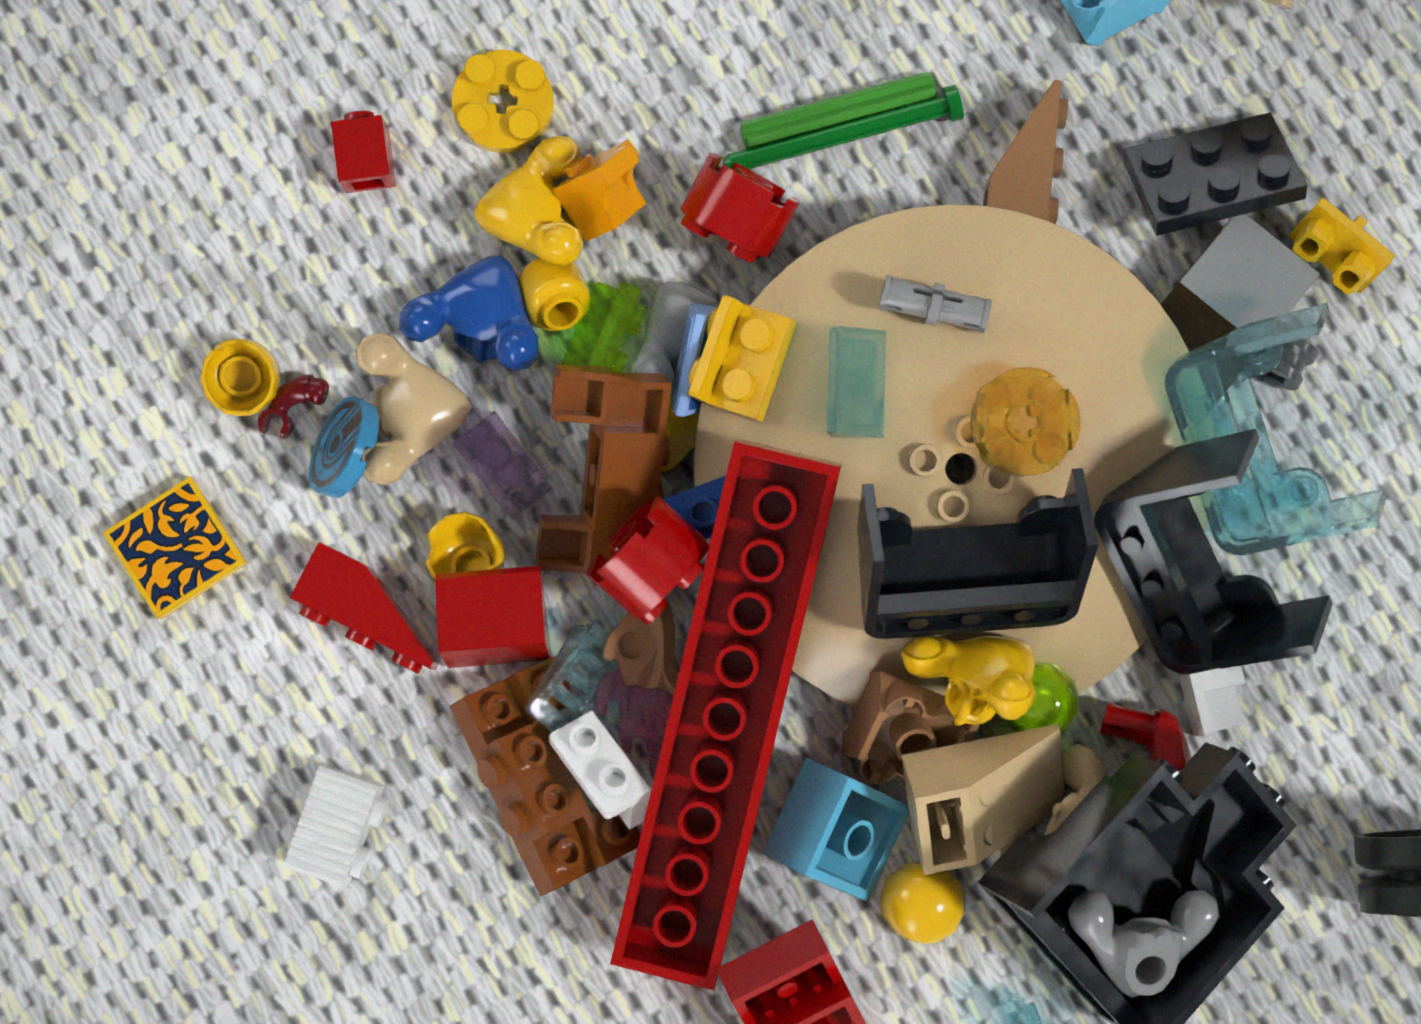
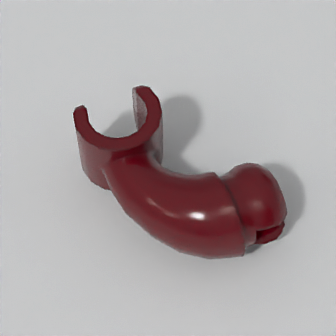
[258,374,329,439]

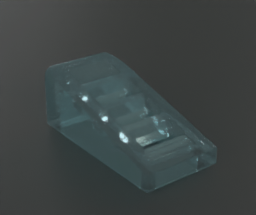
[524,622,618,732]

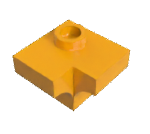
[552,139,647,242]

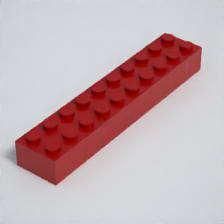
[610,439,842,991]

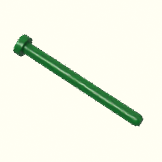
[723,84,964,169]

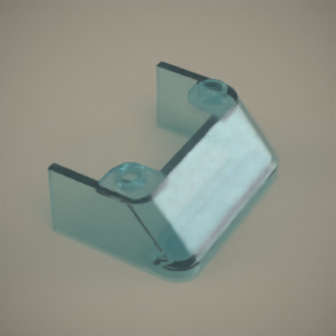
[1165,302,1386,555]

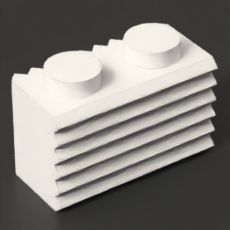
[283,765,389,887]

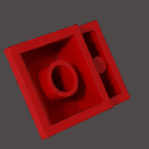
[716,919,866,1024]

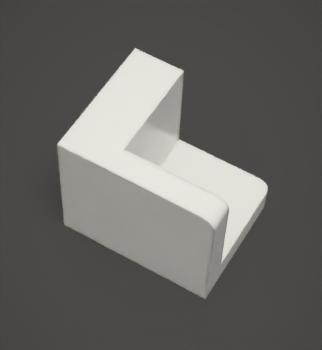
[1179,666,1246,737]

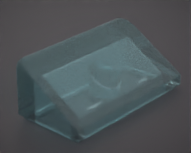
[827,326,886,438]

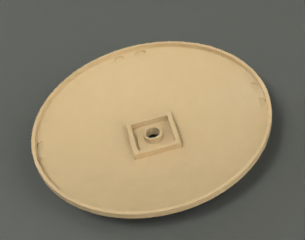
[694,204,1213,724]

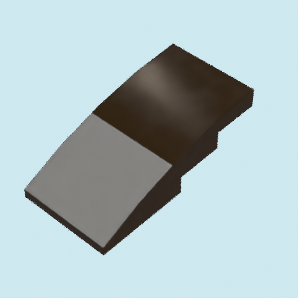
[1160,214,1320,409]

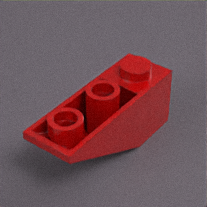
[290,542,439,674]

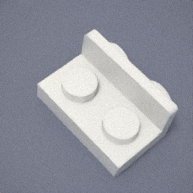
[549,711,651,830]

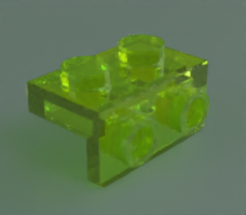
[561,282,648,373]

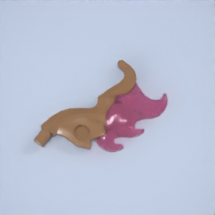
[594,603,679,781]

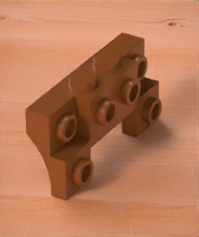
[535,365,672,574]
[450,656,641,897]

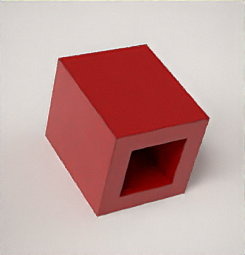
[331,111,396,194]

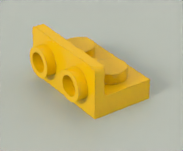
[689,295,797,423]

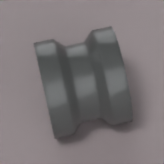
[1252,328,1319,391]

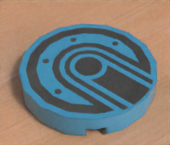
[308,396,379,498]

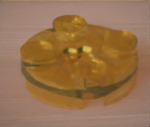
[970,367,1081,477]

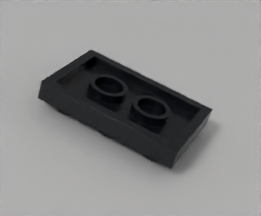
[1123,112,1308,236]

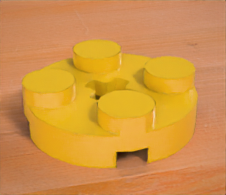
[452,50,554,153]

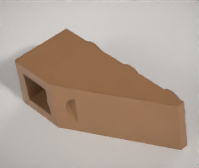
[983,80,1068,224]

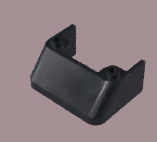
[1094,429,1333,674]
[857,468,1099,639]

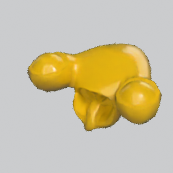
[474,136,583,266]
[901,636,1036,726]

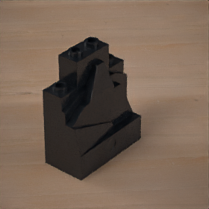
[978,742,1297,1024]

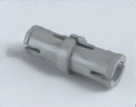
[879,275,992,333]

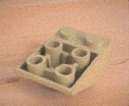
[902,724,1065,875]

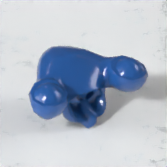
[399,255,539,371]

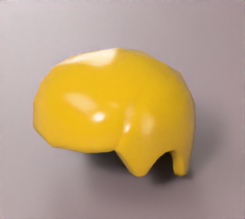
[200,338,281,416]
[425,512,505,579]
[880,862,966,944]

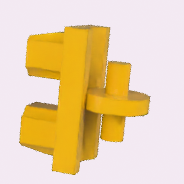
[1288,197,1396,295]

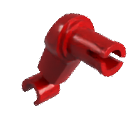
[1099,701,1192,772]

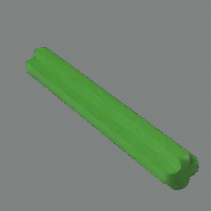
[740,72,937,149]

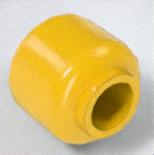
[518,258,591,331]

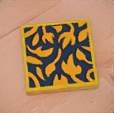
[103,476,248,620]

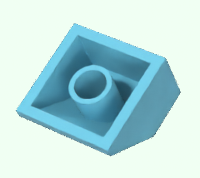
[762,757,909,902]

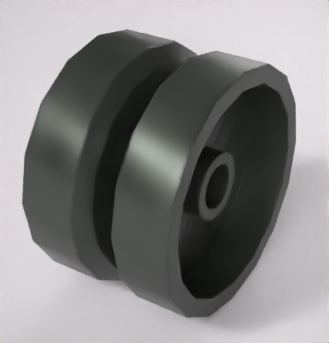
[1353,829,1421,917]

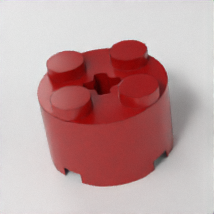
[680,152,800,263]
[586,496,709,625]

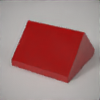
[435,565,552,668]

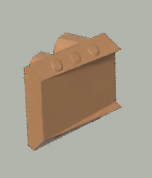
[841,671,980,784]

